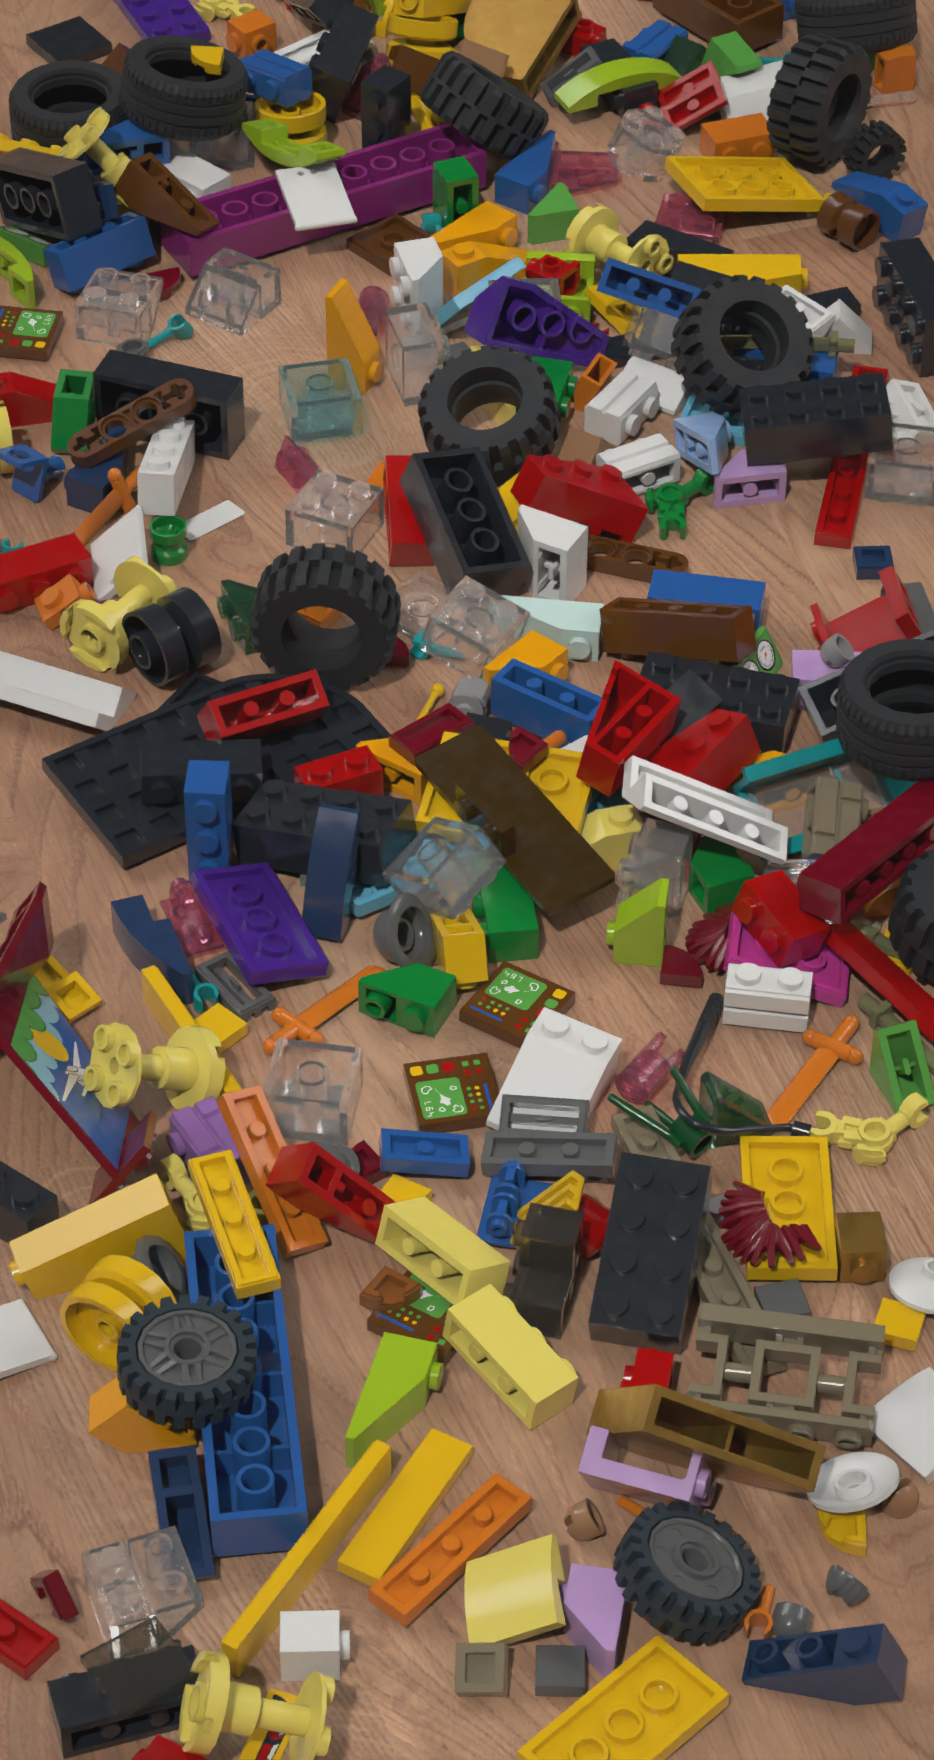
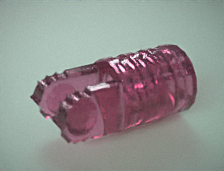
[358,286,390,337]
[615,1032,685,1105]

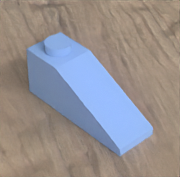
[673,412,732,475]

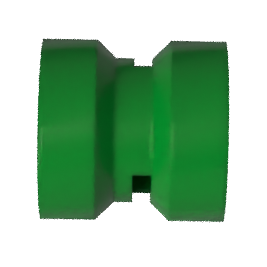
[149,515,188,566]

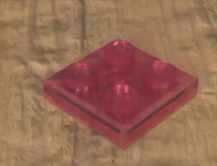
[655,193,729,245]

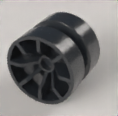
[122,587,222,687]

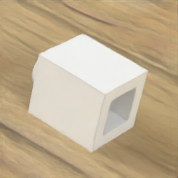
[280,1610,350,1682]

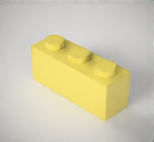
[375,1196,511,1305]
[442,1284,579,1430]

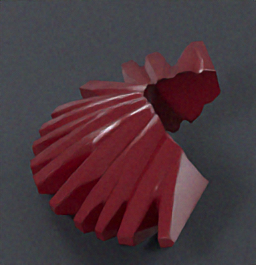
[685,900,735,972]
[718,1180,822,1268]

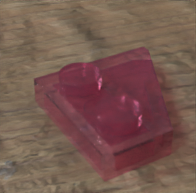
[551,150,620,193]

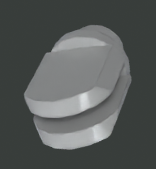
[449,678,490,716]

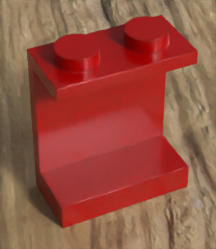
[810,565,922,652]

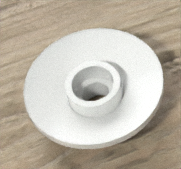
[888,1257,934,1315]
[806,1452,900,1513]

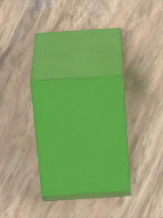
[701,31,763,76]
[527,182,579,245]
[869,1019,934,1114]

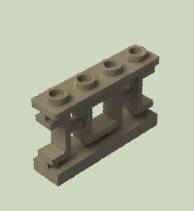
[687,1302,886,1450]

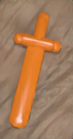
[73,465,140,546]
[263,965,386,1055]
[765,1015,864,1124]

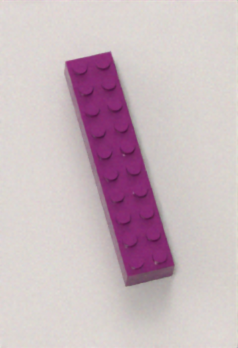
[160,123,487,277]

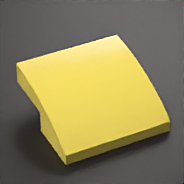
[464,1534,566,1644]

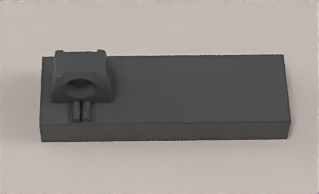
[481,1131,618,1184]

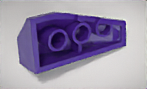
[464,275,610,367]

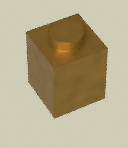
[835,1211,888,1283]

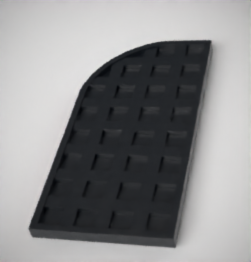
[42,673,391,869]

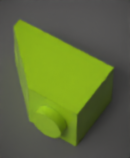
[606,878,669,967]

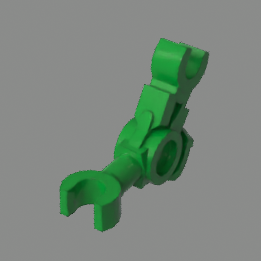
[645,468,715,540]

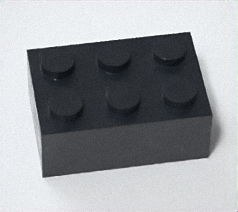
[308,1,379,123]

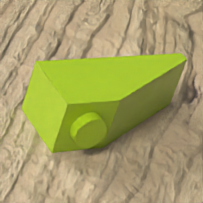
[345,1332,444,1468]

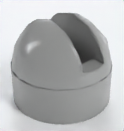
[820,633,854,668]

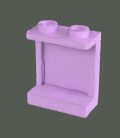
[578,1425,716,1515]

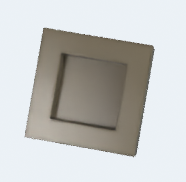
[455,1642,508,1696]

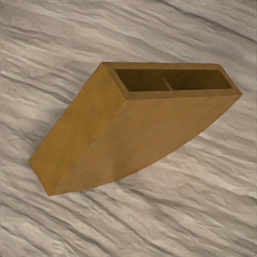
[464,0,581,98]
[586,1384,826,1493]

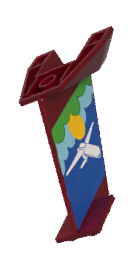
[0,881,157,1204]

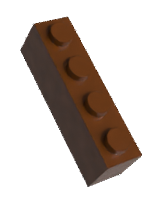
[600,597,756,666]

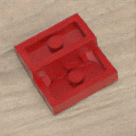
[658,60,729,136]

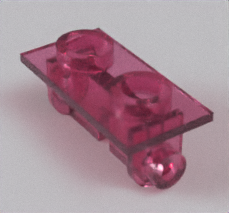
[274,436,335,505]
[160,878,225,957]

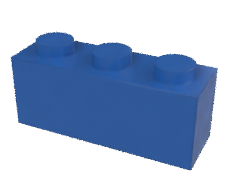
[43,212,156,294]
[596,257,703,319]
[647,569,766,631]
[491,658,602,743]
[184,760,235,883]

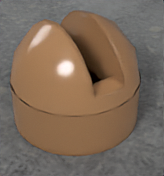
[880,1476,919,1519]
[564,1498,605,1541]

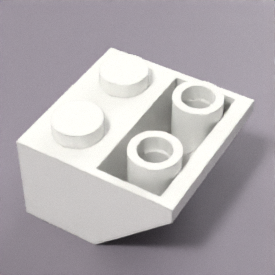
[389,237,443,338]
[518,504,588,601]

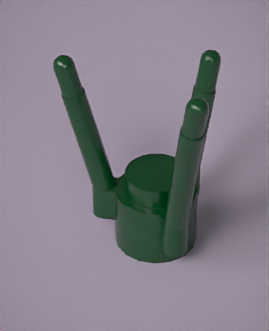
[607,1066,715,1158]

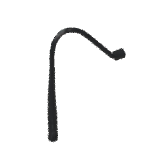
[672,993,812,1136]

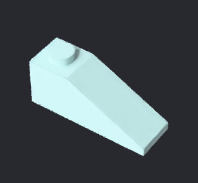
[490,594,604,662]

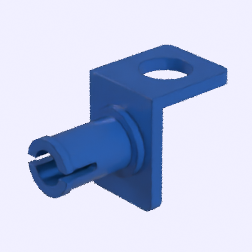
[0,444,65,502]

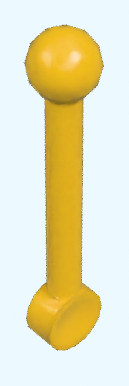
[415,683,445,721]

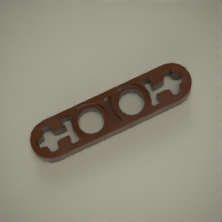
[67,378,197,468]
[587,534,689,583]

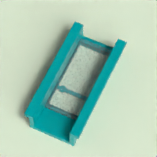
[733,738,918,861]

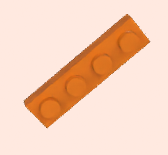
[216,1085,328,1259]
[369,1473,532,1627]

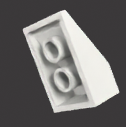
[486,1007,622,1132]

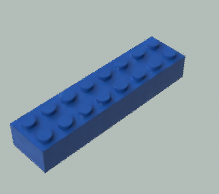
[184,1224,308,1557]

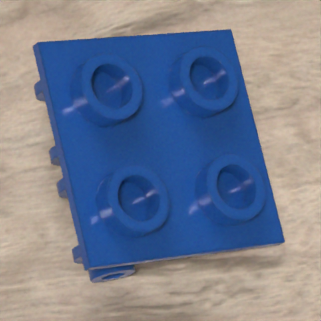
[477,1160,565,1256]

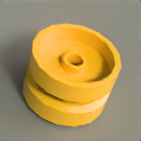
[385,12,458,61]
[255,91,327,157]
[59,1254,177,1372]

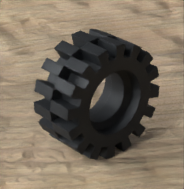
[842,120,907,179]

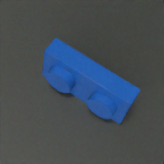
[379,1128,470,1177]

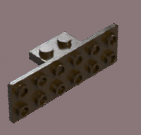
[414,725,616,916]

